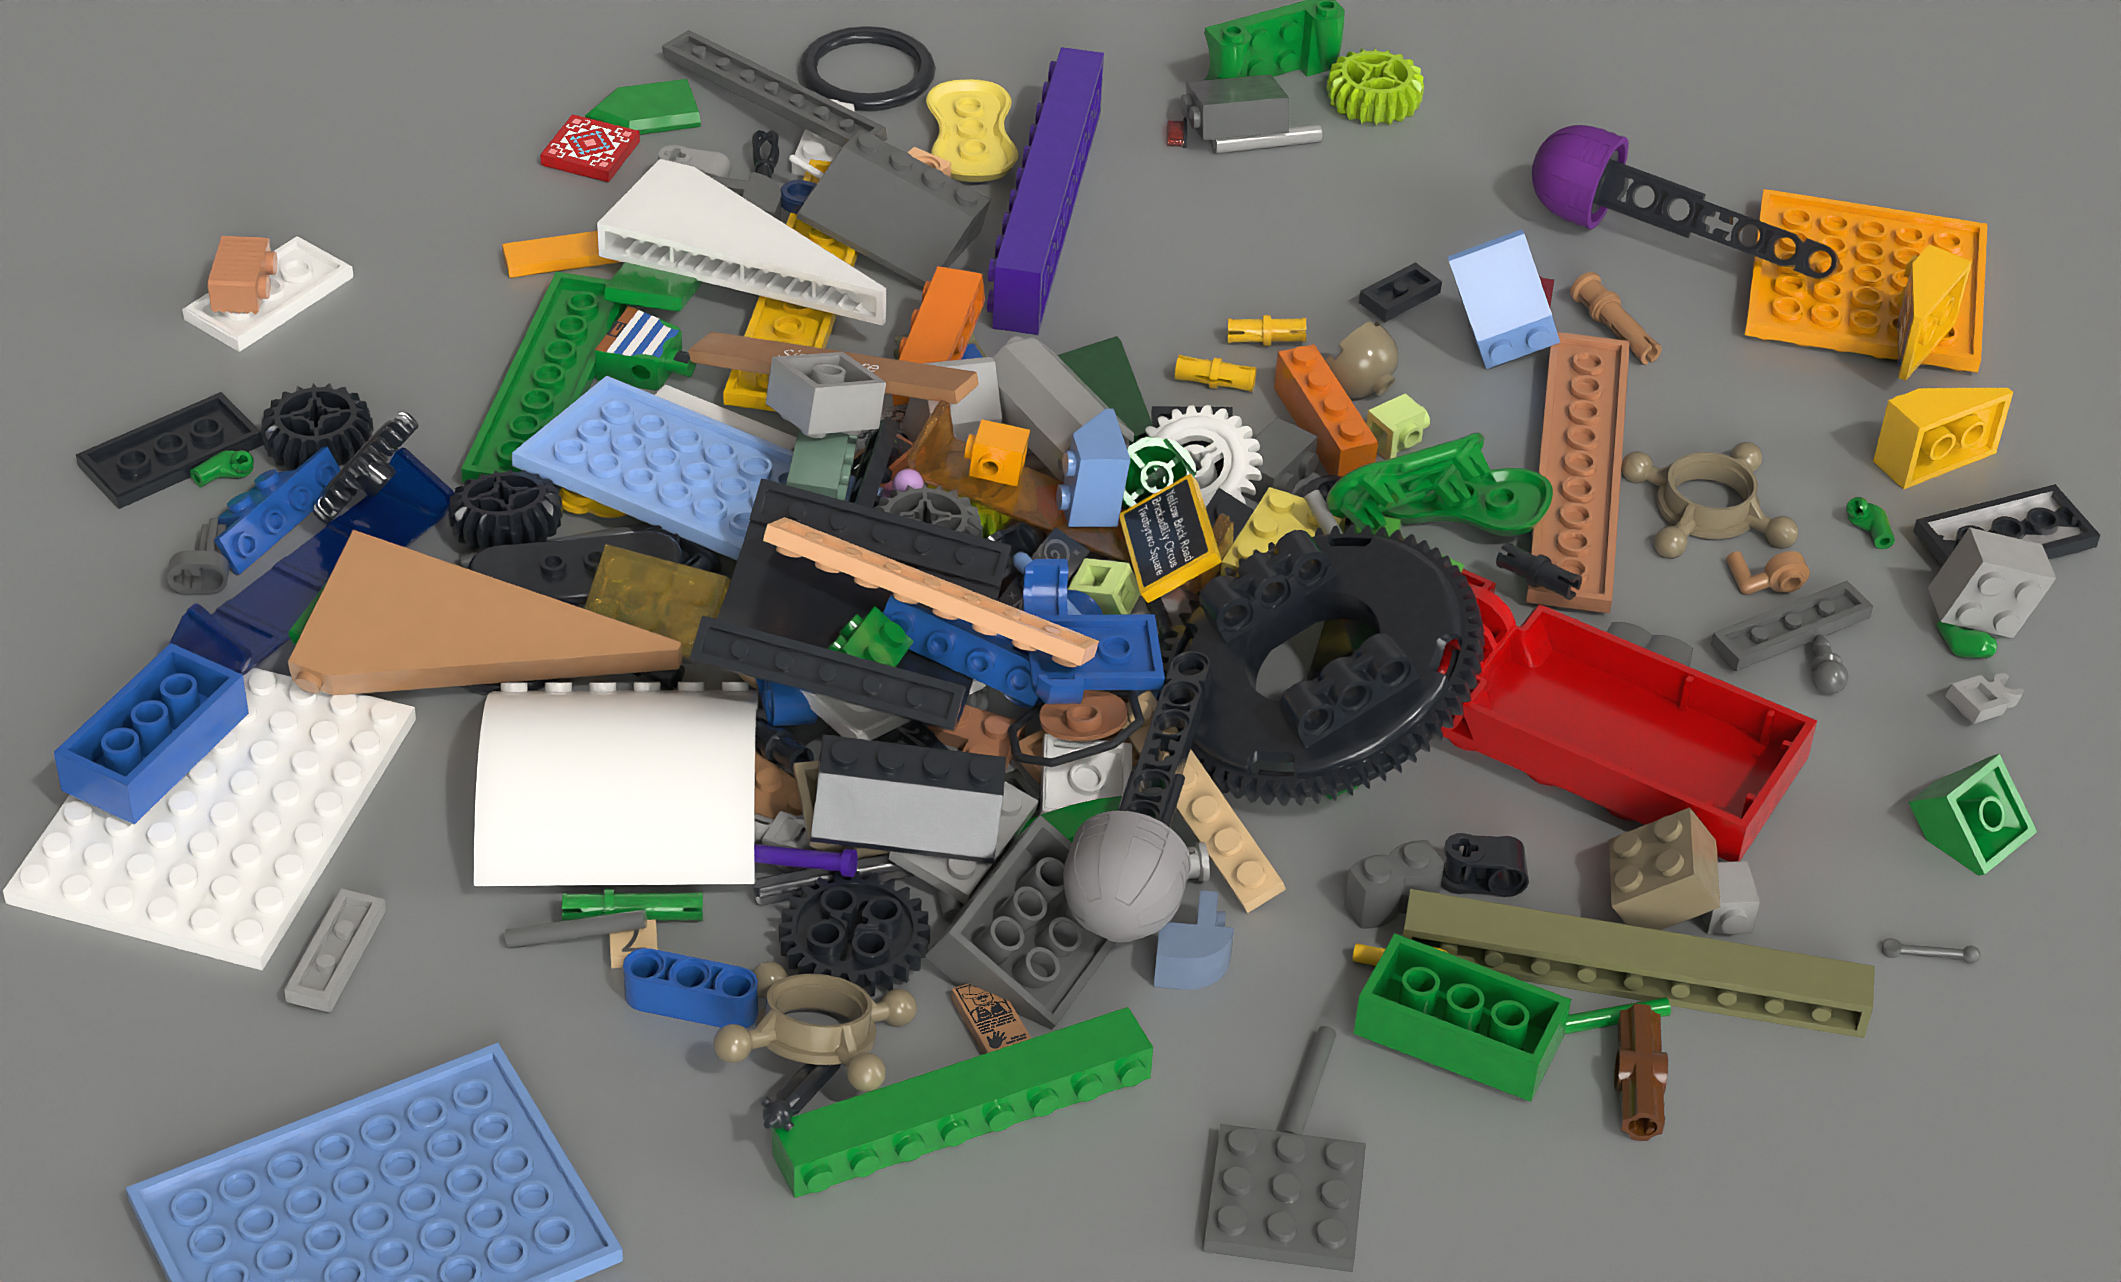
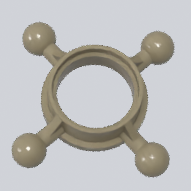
[1621,442,1799,559]
[713,961,917,1092]

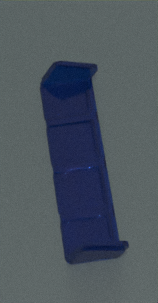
[169,447,455,676]

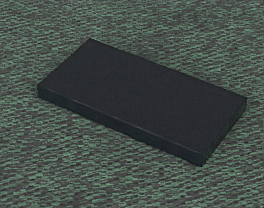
[76,392,264,509]

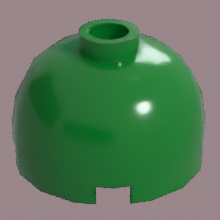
[1121,437,1197,510]

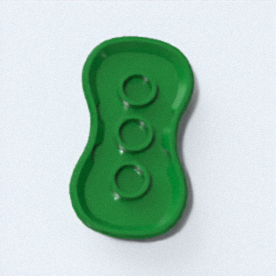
[1381,468,1553,536]

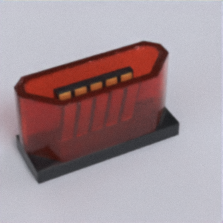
[1167,117,1188,148]

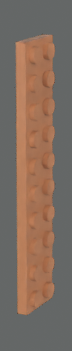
[1526,332,1630,613]

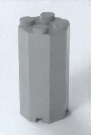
[993,336,1134,484]

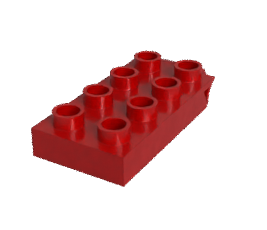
[1437,584,1817,862]

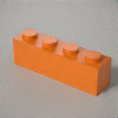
[892,266,985,409]
[1274,344,1378,477]

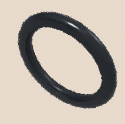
[799,26,936,111]

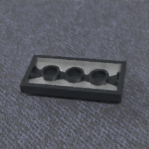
[1913,484,2101,566]

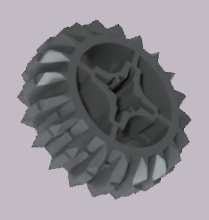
[874,483,983,538]

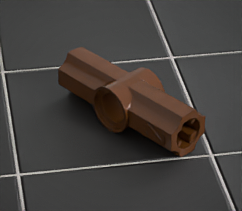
[1614,1004,1668,1141]

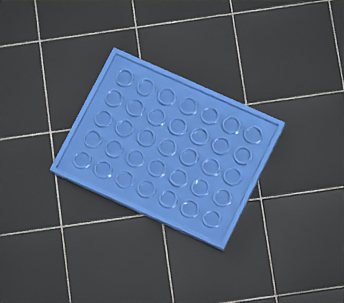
[126,1043,623,1282]

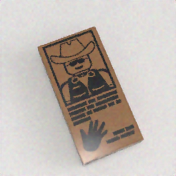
[951,983,1031,1054]

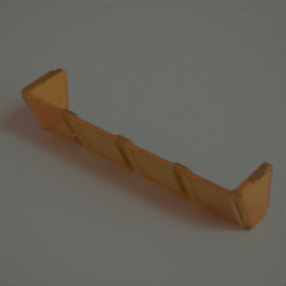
[907,400,1233,594]

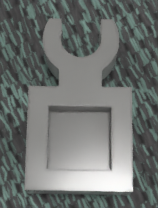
[1945,673,2024,724]

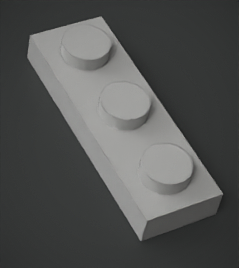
[284,889,386,1013]

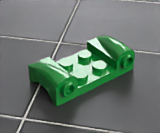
[1204,0,1345,80]

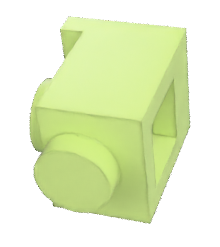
[1366,393,1430,460]
[1068,558,1140,615]

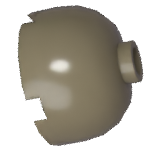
[1325,321,1399,399]

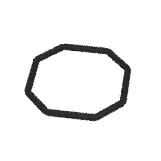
[1007,690,1144,767]

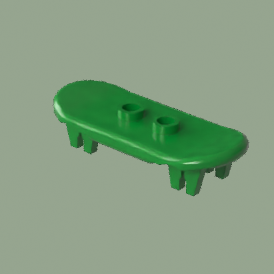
[1326,432,1491,530]

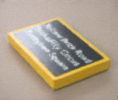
[1119,473,1222,603]

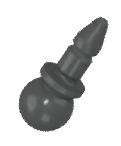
[1812,634,1848,694]

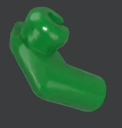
[190,450,254,487]
[1936,620,1997,659]

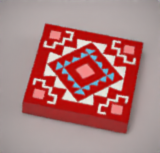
[540,114,640,182]

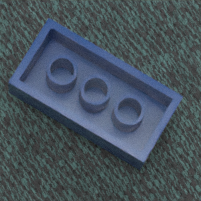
[54,643,249,825]

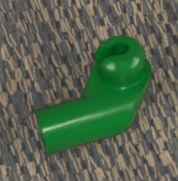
[1846,497,1895,549]

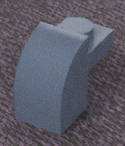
[1154,890,1234,990]

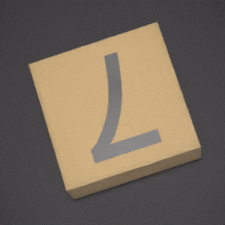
[610,919,658,968]

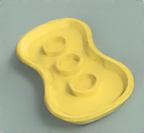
[926,79,1018,182]

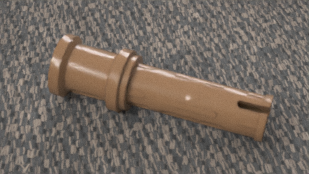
[1570,272,1662,365]

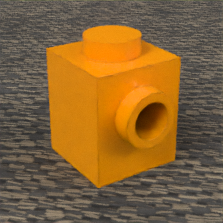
[964,419,1030,486]

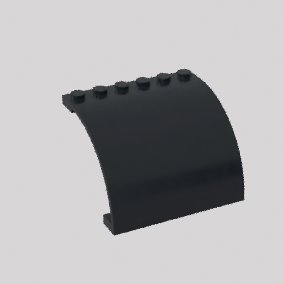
[690,478,1012,732]

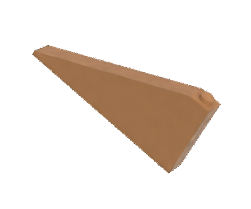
[288,530,682,696]

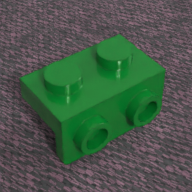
[827,606,914,667]

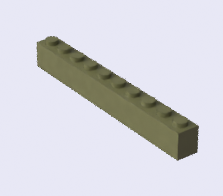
[1403,889,1875,1038]

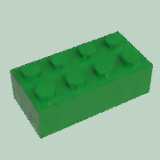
[1353,933,1572,1102]

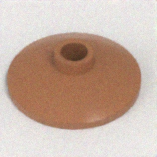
[1039,690,1128,741]

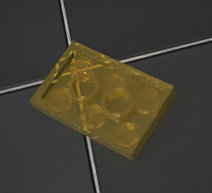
[584,544,731,659]

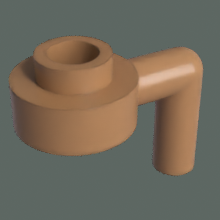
[1726,551,1810,595]

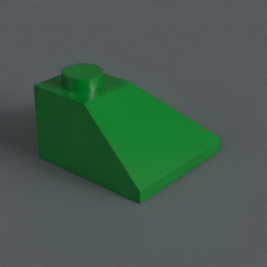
[1908,754,2037,876]

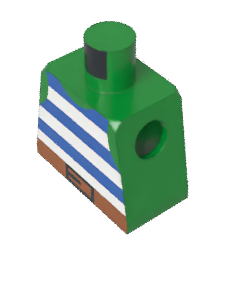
[595,306,697,391]

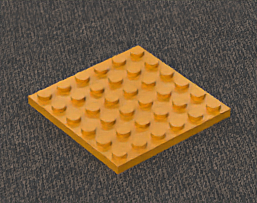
[1744,189,1987,373]

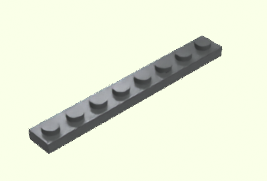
[662,30,887,147]

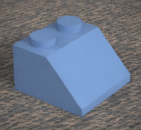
[1056,409,1130,527]

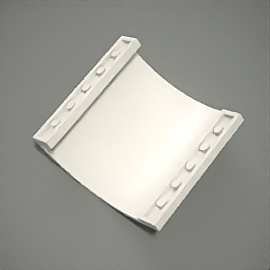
[474,682,758,886]

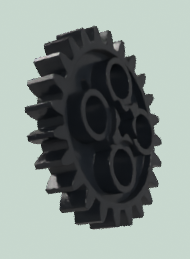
[779,871,931,997]

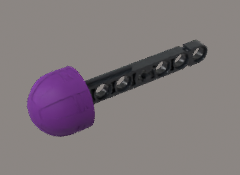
[1532,125,1840,280]

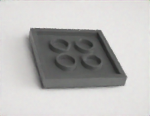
[1203,1124,1366,1272]

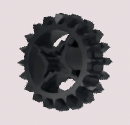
[260,383,374,471]
[448,469,563,551]

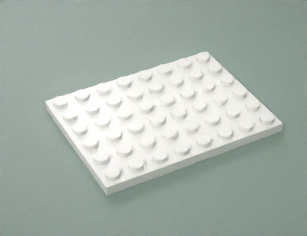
[3,652,416,971]

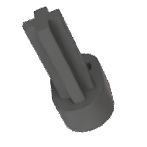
[167,518,229,594]

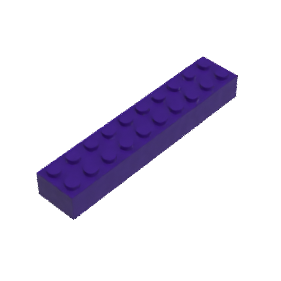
[987,47,1104,335]

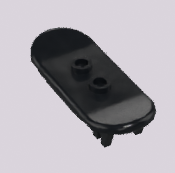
[468,531,682,606]

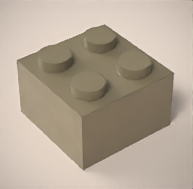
[1609,807,1721,930]

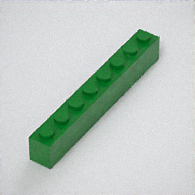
[772,1007,1153,1198]

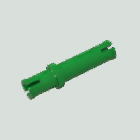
[562,889,703,921]

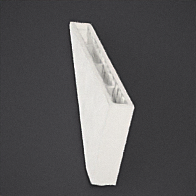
[597,159,886,326]

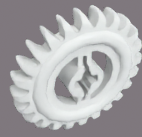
[1136,405,1263,508]

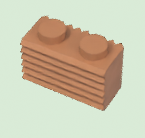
[207,236,278,315]

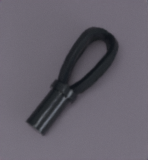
[752,130,779,179]

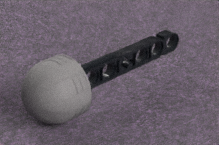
[1063,651,1212,942]

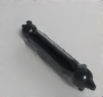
[761,1063,841,1132]

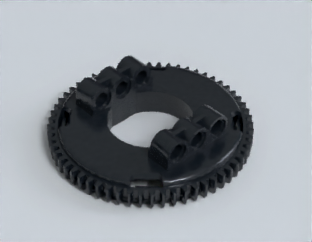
[1156,525,1486,806]

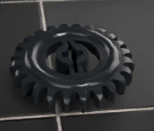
[313,412,419,524]

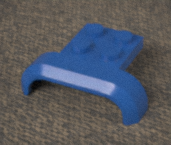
[1023,559,1165,704]

